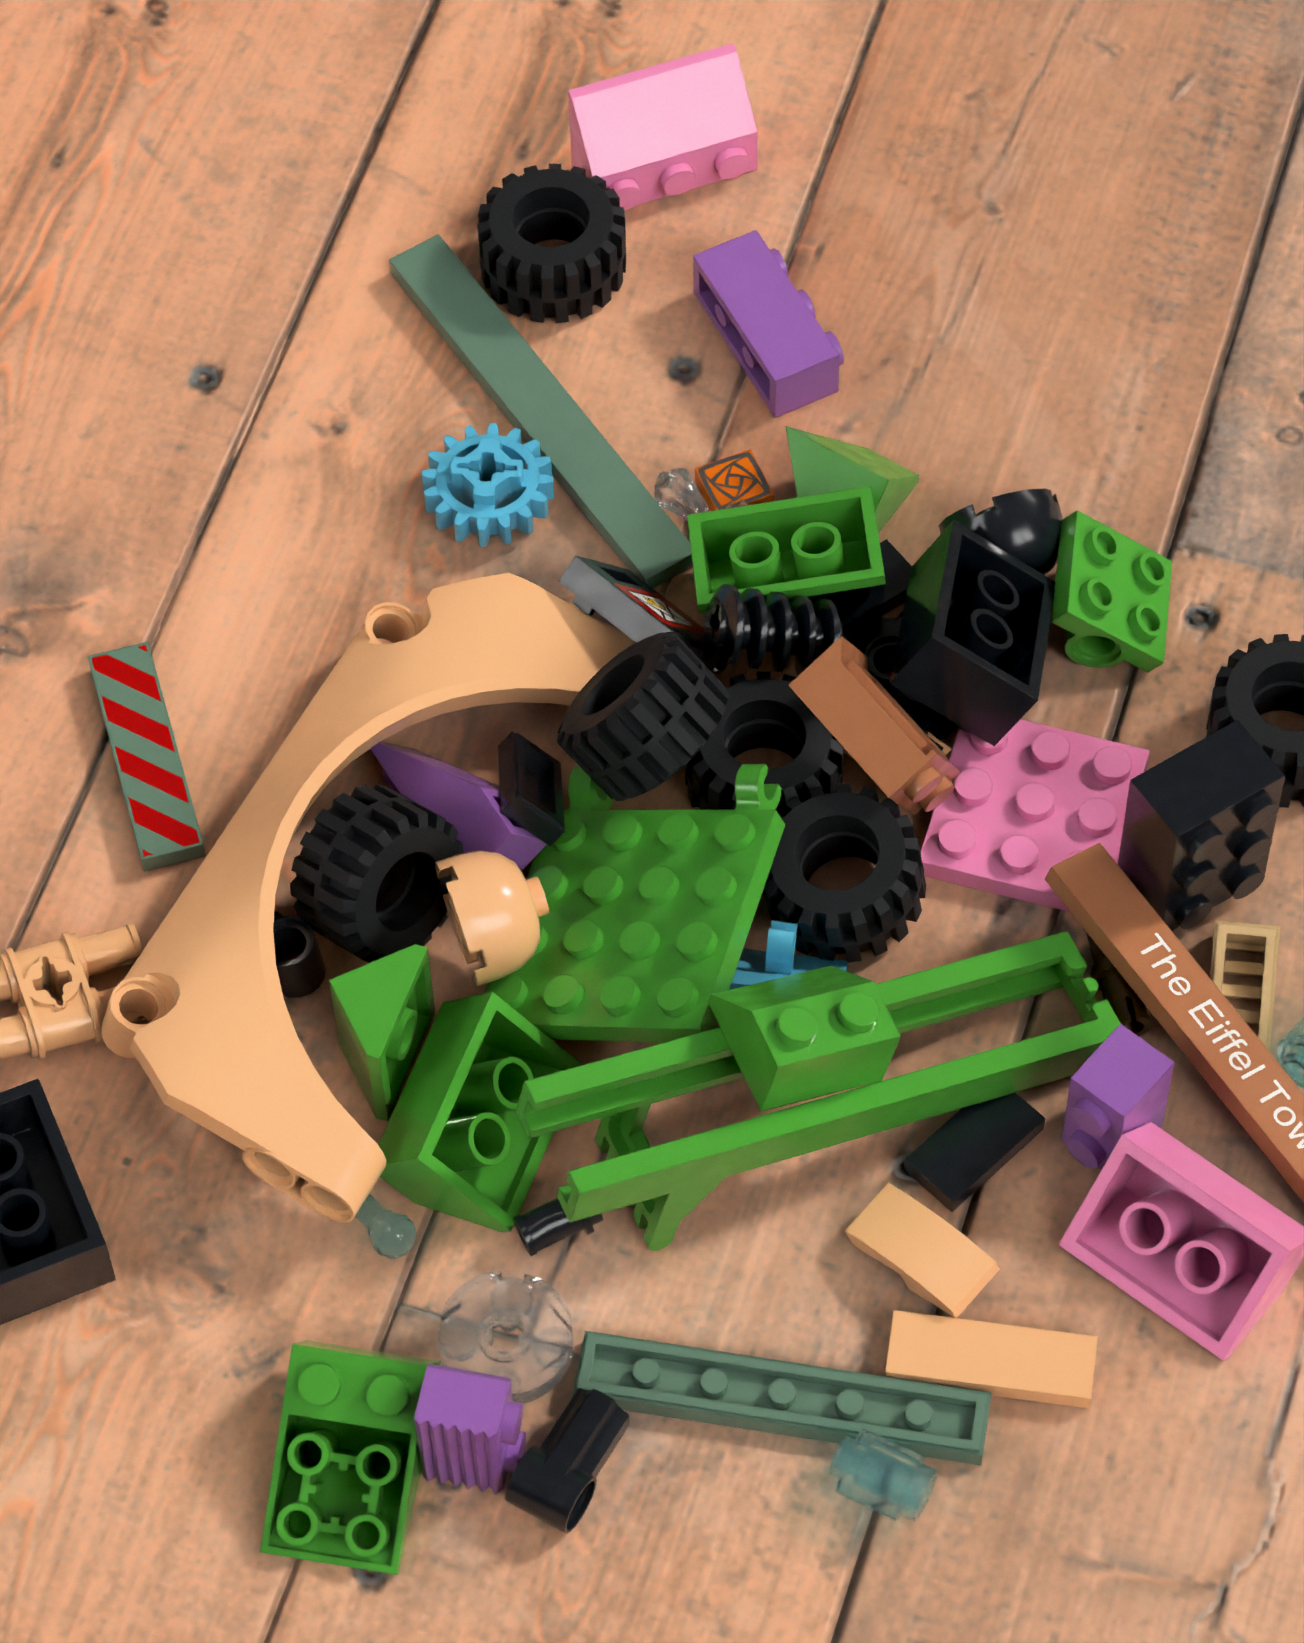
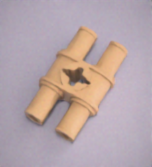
[0,923,147,1060]

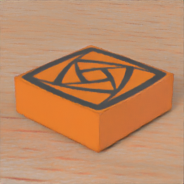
[695,449,774,511]

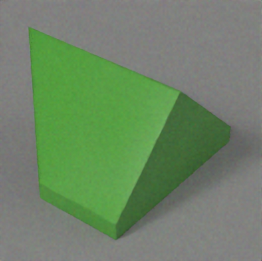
[786,426,919,534]

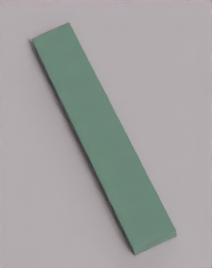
[573,1331,992,1466]

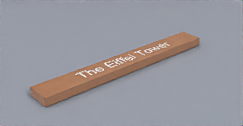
[1045,843,1304,1203]

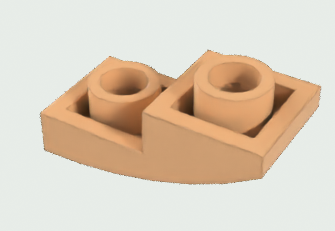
[845,1182,1000,1318]

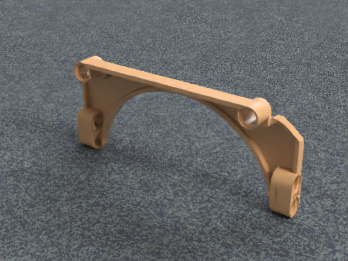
[101,573,636,1223]

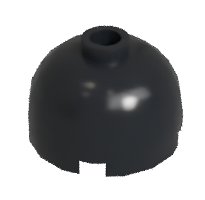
[938,489,1063,575]

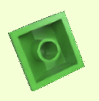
[708,966,901,1112]

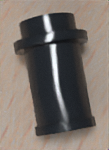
[513,1198,603,1256]

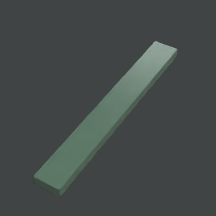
[389,234,693,588]

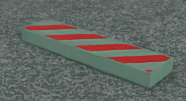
[88,642,206,871]

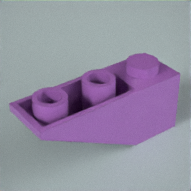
[370,742,547,871]

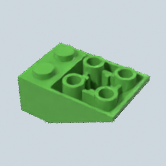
[260,1340,441,1575]

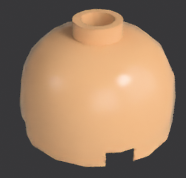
[435,850,550,986]

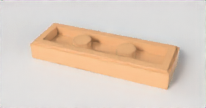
[885,1310,1098,1409]

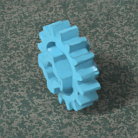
[422,423,554,547]

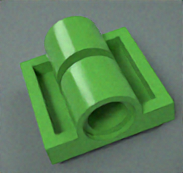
[1052,510,1172,672]

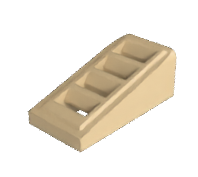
[1210,920,1281,1052]

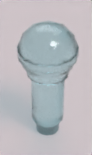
[355,1194,417,1259]

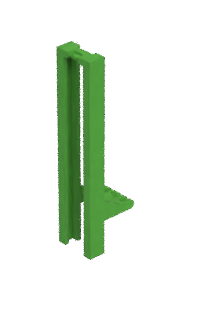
[515,931,1121,1251]

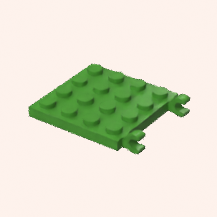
[484,764,785,1043]

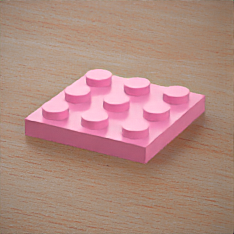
[921,719,1150,912]

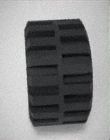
[477,164,626,323]
[557,631,729,801]
[1206,634,1304,808]
[685,672,844,817]
[290,784,464,963]
[763,784,926,963]

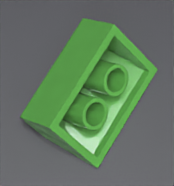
[687,486,886,613]
[378,992,583,1233]

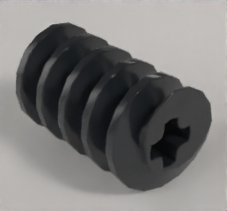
[703,584,842,675]

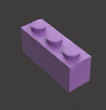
[693,230,844,418]

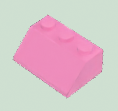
[568,43,758,211]
[1058,1122,1304,1361]

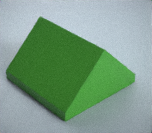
[329,944,435,1122]

